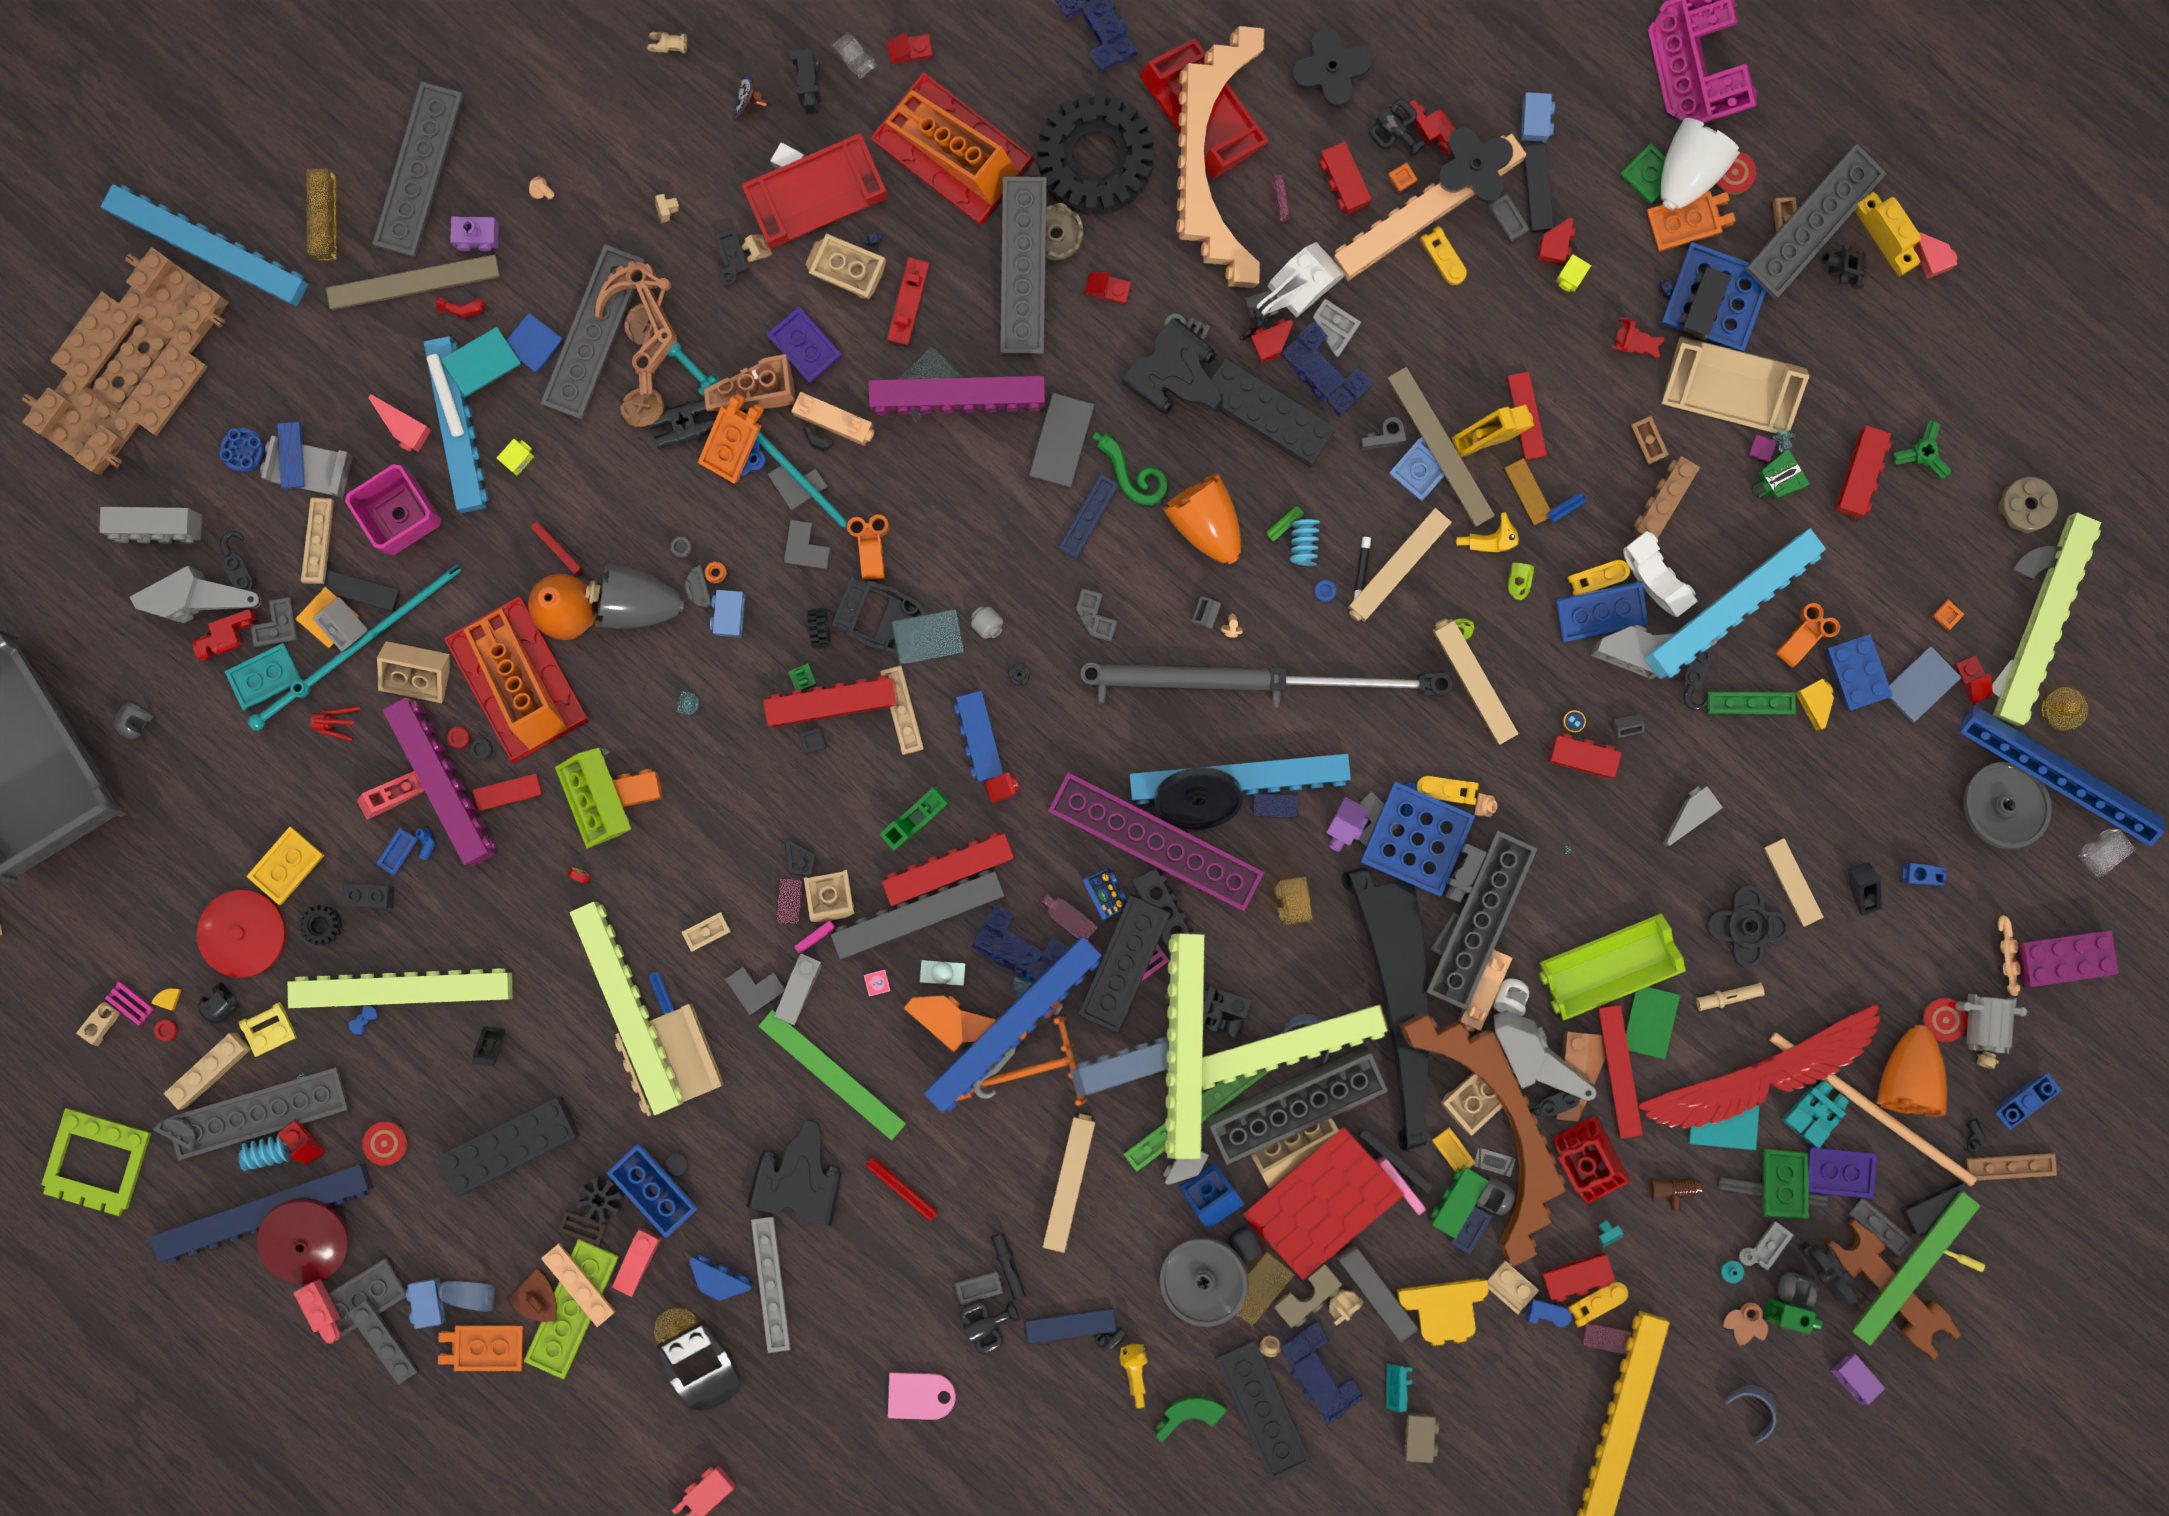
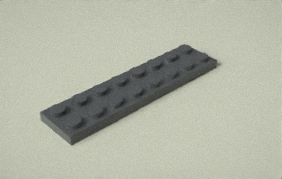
[372,82,464,258]
[1745,143,1887,299]
[1001,177,1047,354]
[541,244,646,420]
[167,1067,350,1160]

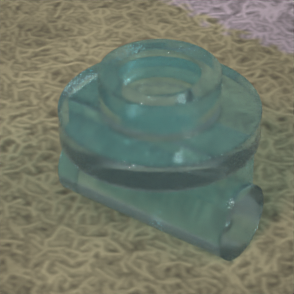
[1773,430,1795,452]
[676,691,699,715]
[1011,975,1035,998]

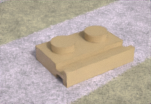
[1487,1260,1539,1314]

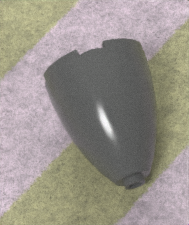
[595,562,684,629]

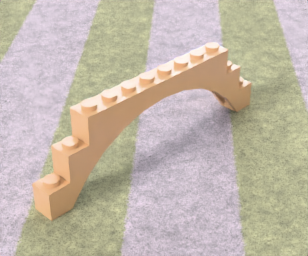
[1176,26,1264,288]

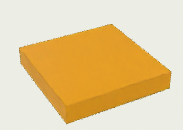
[296,587,359,648]

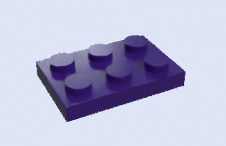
[766,307,842,384]
[1808,1147,1877,1198]

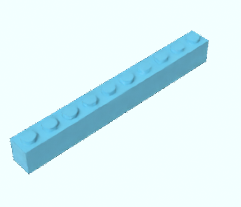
[1644,528,1826,679]

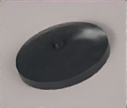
[1154,768,1243,829]

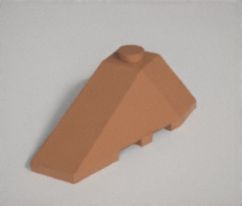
[704,354,796,411]
[1556,1031,1606,1121]

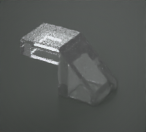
[831,33,877,78]

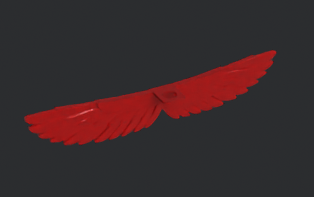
[1638,1005,1880,1128]

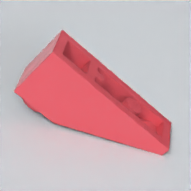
[369,394,431,452]
[357,771,425,820]
[612,1227,662,1297]

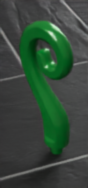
[1092,432,1169,506]

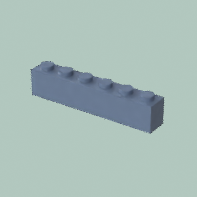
[1070,1036,1169,1097]

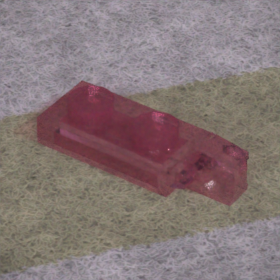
[1042,894,1098,940]
[1582,1323,1633,1354]

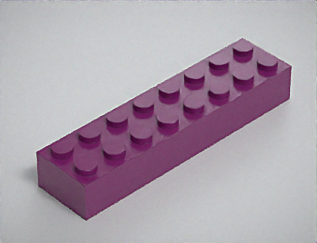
[869,376,1045,415]
[382,697,497,866]

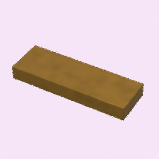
[1504,458,1551,526]

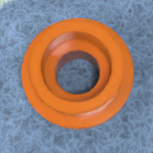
[705,562,727,584]

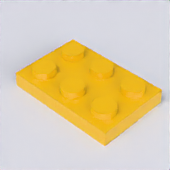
[246,827,325,905]

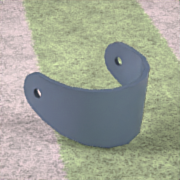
[1281,1014,1329,1064]
[439,1281,496,1312]
[1723,1385,1776,1444]

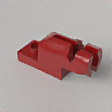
[1407,100,1456,157]
[192,609,258,661]

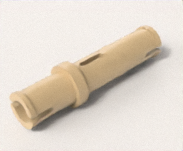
[1696,982,1764,1011]

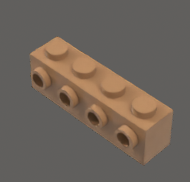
[1632,456,1700,539]

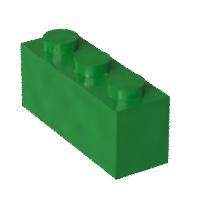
[1429,1164,1489,1238]

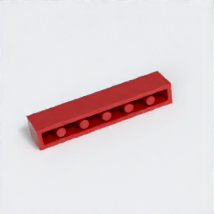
[763,675,899,727]
[882,832,1015,906]

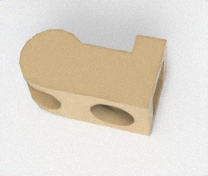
[76,1002,120,1046]

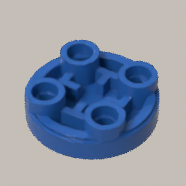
[220,428,265,472]

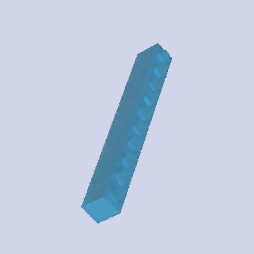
[101,184,308,307]
[1130,754,1351,805]

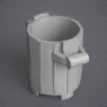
[1956,994,2027,1053]

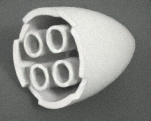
[1661,118,1740,210]

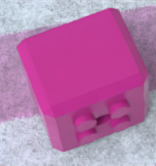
[345,464,441,555]

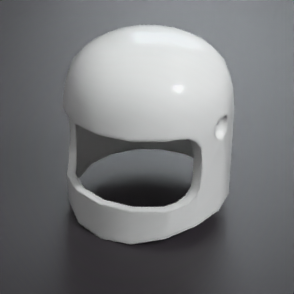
[1493,979,1530,1016]

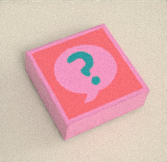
[864,970,891,996]

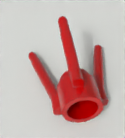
[311,706,361,741]

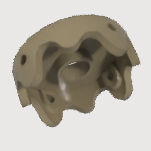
[1046,203,1083,260]
[1998,477,2058,533]

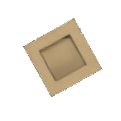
[655,194,679,223]
[742,235,772,262]

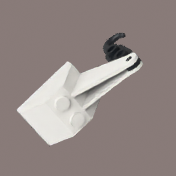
[1239,242,1345,341]

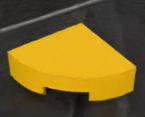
[151,989,181,1011]

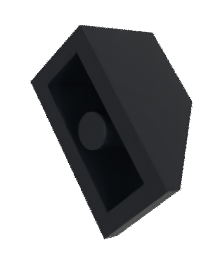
[1848,862,1882,916]

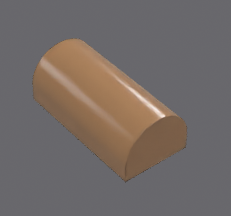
[1772,197,1797,232]
[1631,416,1669,465]

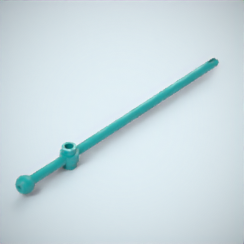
[667,341,848,527]
[247,565,461,731]

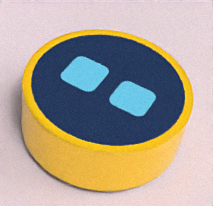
[1563,711,1586,733]

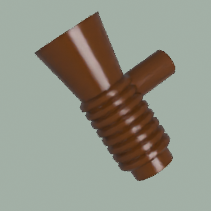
[1649,1178,1702,1211]

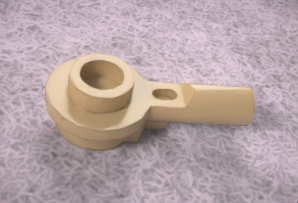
[586,580,600,604]

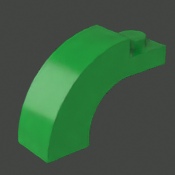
[879,786,950,851]
[1155,1395,1227,1442]

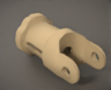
[647,32,687,53]

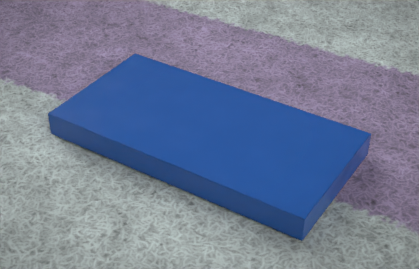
[1555,581,1649,642]

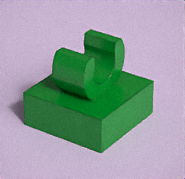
[788,664,817,690]

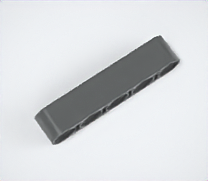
[1335,1242,1419,1343]

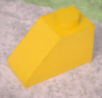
[1796,679,1834,731]

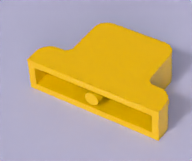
[1854,192,1921,277]
[1452,405,1534,457]
[1396,1278,1488,1345]

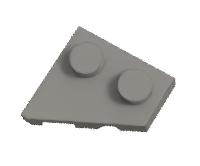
[1313,299,1361,358]

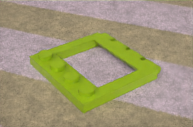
[41,1108,152,1217]

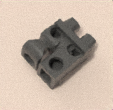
[1445,843,1487,903]

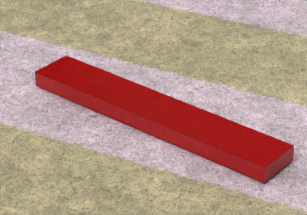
[1598,1004,1643,1139]

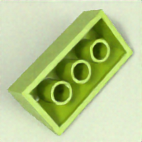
[555,748,631,848]

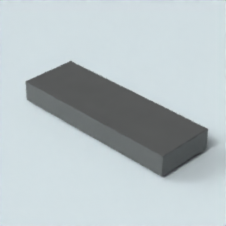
[1847,1197,1914,1257]

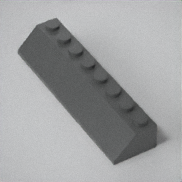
[1426,831,1538,1010]
[1206,1046,1388,1165]

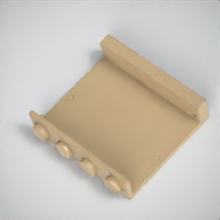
[615,1004,724,1116]

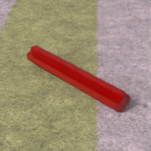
[866,1157,937,1221]

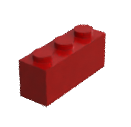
[1318,142,1372,215]
[1548,733,1622,779]
[1540,1253,1615,1302]

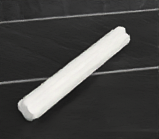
[427,354,464,437]

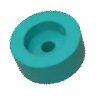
[1720,1260,1744,1283]

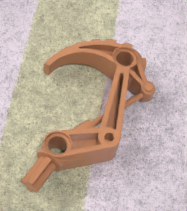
[595,260,677,395]

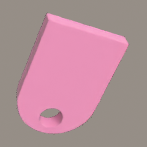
[1375,1155,1426,1215]
[888,1372,956,1420]

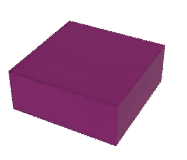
[1748,435,1777,463]

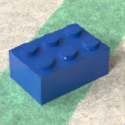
[1825,634,1893,712]

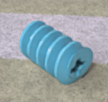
[1290,519,1320,566]
[239,1136,290,1171]

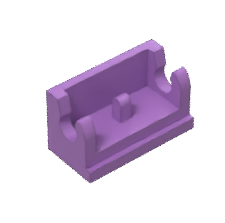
[1830,1354,1885,1405]

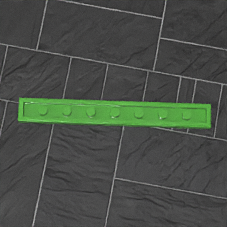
[758,1009,906,1140]
[1124,1068,1271,1172]
[1851,1191,1980,1346]

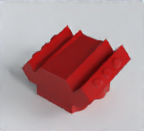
[1553,1116,1630,1204]

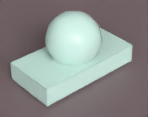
[920,960,966,986]

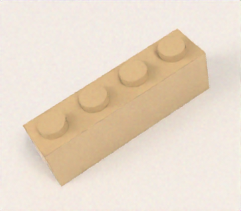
[163,1032,251,1110]

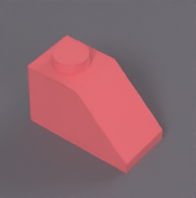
[1913,232,1957,279]

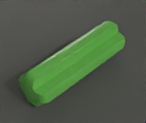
[1266,506,1304,541]

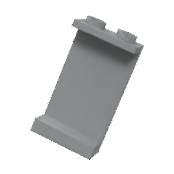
[260,436,353,498]

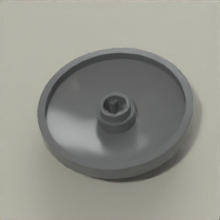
[1963,762,2052,849]
[1160,1237,1249,1327]

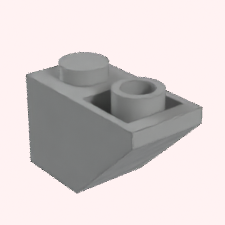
[1163,1150,1209,1185]

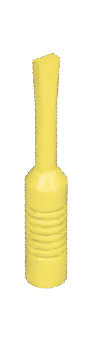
[1944,1250,1985,1272]

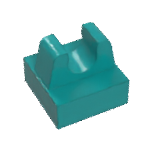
[1599,1220,1623,1248]

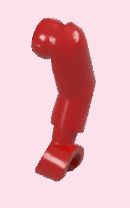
[435,297,485,318]

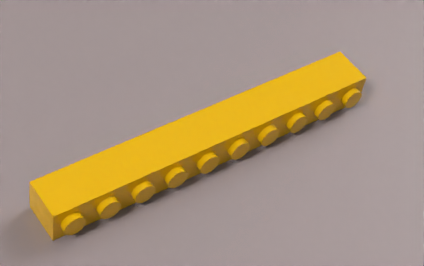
[1577,1311,1669,1516]

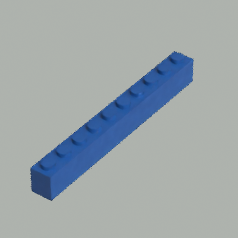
[1960,705,2165,847]
[923,936,1101,1113]

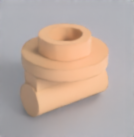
[529,177,554,199]
[1221,614,1243,637]
[1474,793,1497,817]

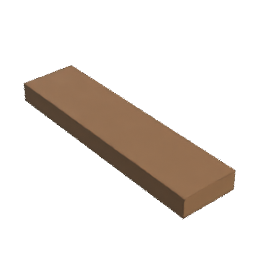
[1964,1153,2057,1181]

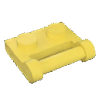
[239,1002,297,1057]

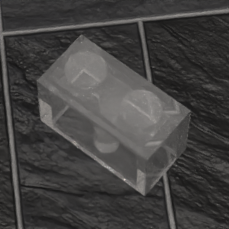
[2078,828,2136,877]

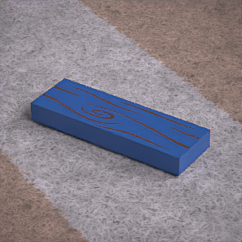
[278,422,305,489]

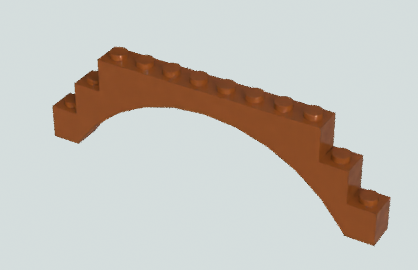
[1399,1013,1566,1267]

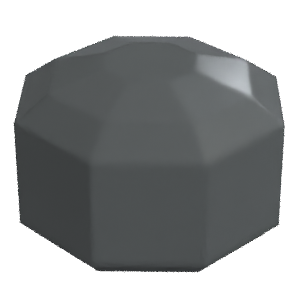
[671,537,692,558]

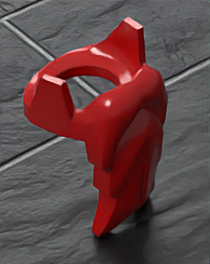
[1611,317,1664,358]

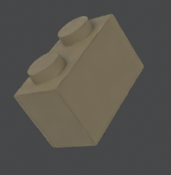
[1404,1412,1439,1463]

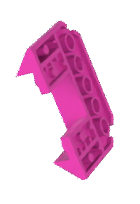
[1648,0,1757,123]

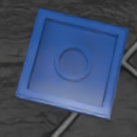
[506,313,564,373]

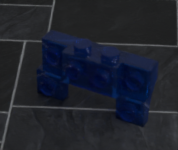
[1055,0,1137,73]
[1281,321,1373,417]
[972,905,1070,982]
[1280,1321,1364,1424]

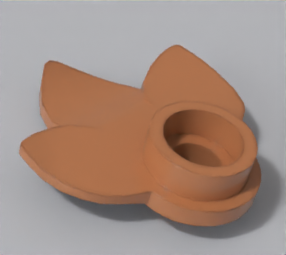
[1723,1302,1768,1346]

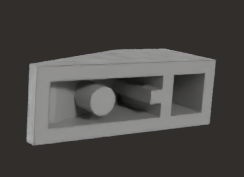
[1663,786,1723,847]
[774,954,822,1026]

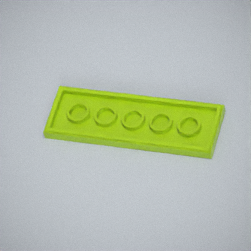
[524,1239,620,1379]

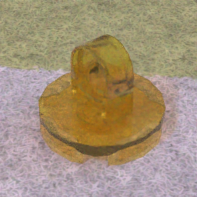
[2042,687,2088,731]
[654,1307,697,1344]

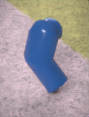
[416,827,435,861]

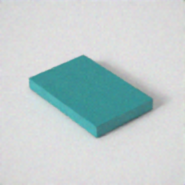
[441,327,521,397]
[224,643,303,711]
[1688,1105,1759,1150]

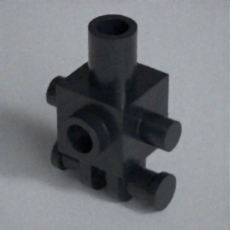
[1821,245,1867,288]

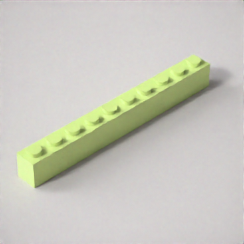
[1992,513,2101,726]
[570,902,683,1115]
[1165,934,1204,1159]
[288,968,513,1008]
[1168,1004,1388,1090]

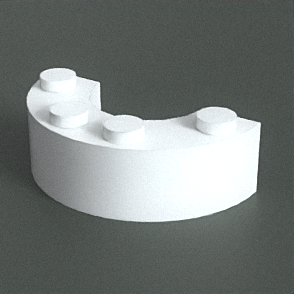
[1623,531,1697,617]

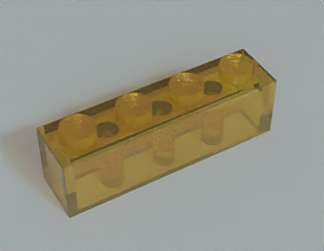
[306,169,336,261]

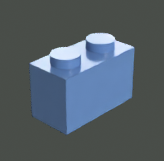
[1520,92,1555,142]
[710,590,745,638]
[406,1278,446,1329]

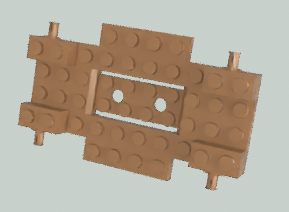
[22,247,229,476]

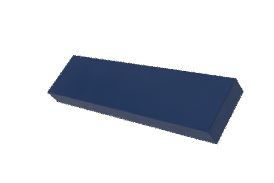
[1058,474,1119,559]
[1025,1308,1116,1344]

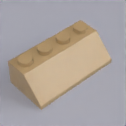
[1250,1118,1339,1189]

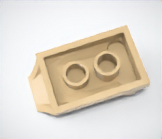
[805,234,886,299]
[1441,1066,1515,1136]

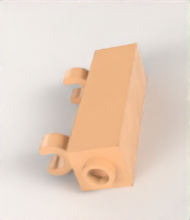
[792,392,875,446]
[1458,950,1512,1033]

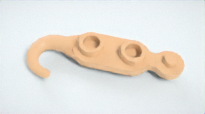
[1998,915,2021,996]

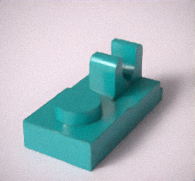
[1386,1363,1412,1412]

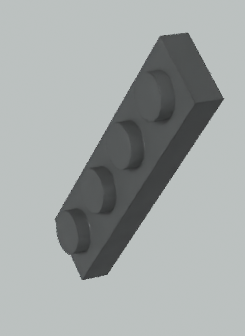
[348,1298,418,1385]

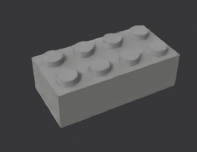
[100,507,202,544]

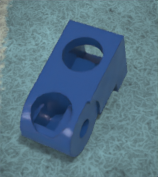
[1901,863,1947,886]
[1526,1298,1571,1327]

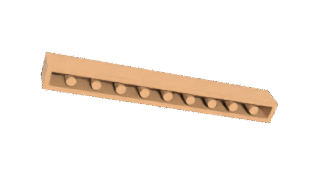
[1333,134,1527,281]

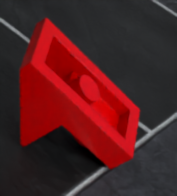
[887,32,933,64]
[1084,272,1131,305]
[1954,655,1993,704]
[277,1119,325,1165]

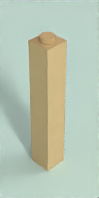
[1347,508,1452,622]
[1432,618,1519,745]
[1043,1113,1095,1253]

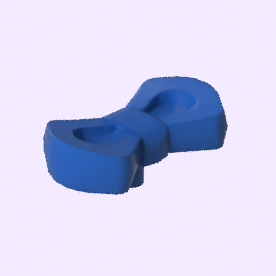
[349,1005,378,1035]

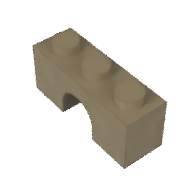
[1273,1263,1342,1328]

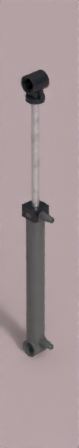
[1080,663,1453,708]

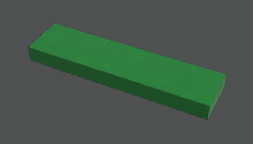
[1707,692,1796,715]

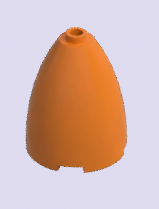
[1163,474,1241,565]
[528,574,597,640]
[1877,1025,1947,1117]

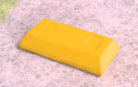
[1432,1127,1476,1171]

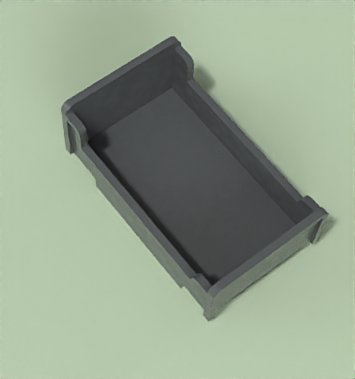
[0,625,127,884]

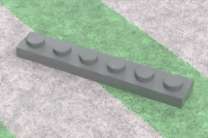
[751,1216,791,1353]

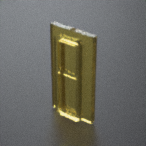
[1237,1252,1294,1326]

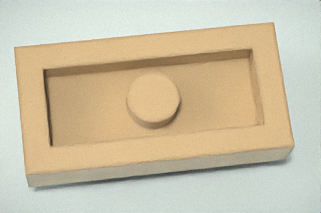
[682,912,731,952]

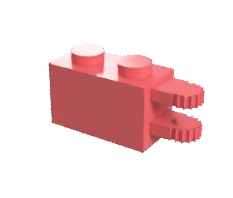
[294,1279,341,1343]
[672,1465,736,1516]

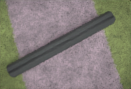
[1718,1177,1828,1207]

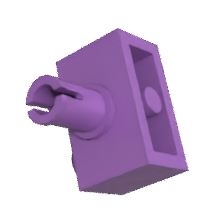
[450,217,499,251]
[1327,797,1368,852]

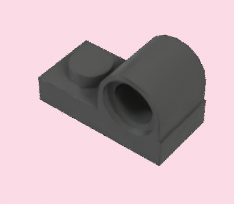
[1360,417,1406,451]

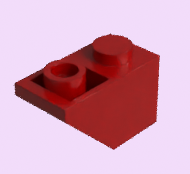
[1537,218,1576,266]
[1250,319,1293,364]
[985,772,1020,804]

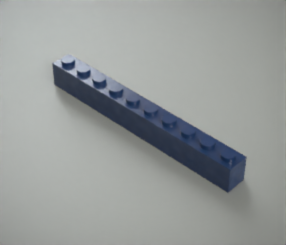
[150,1163,373,1264]

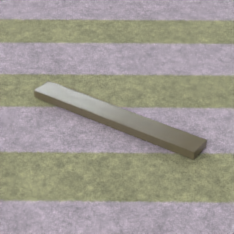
[326,255,500,310]
[1387,367,1495,527]

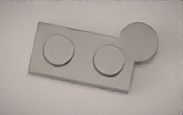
[1739,1221,1793,1271]

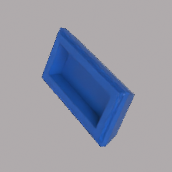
[376,827,418,876]

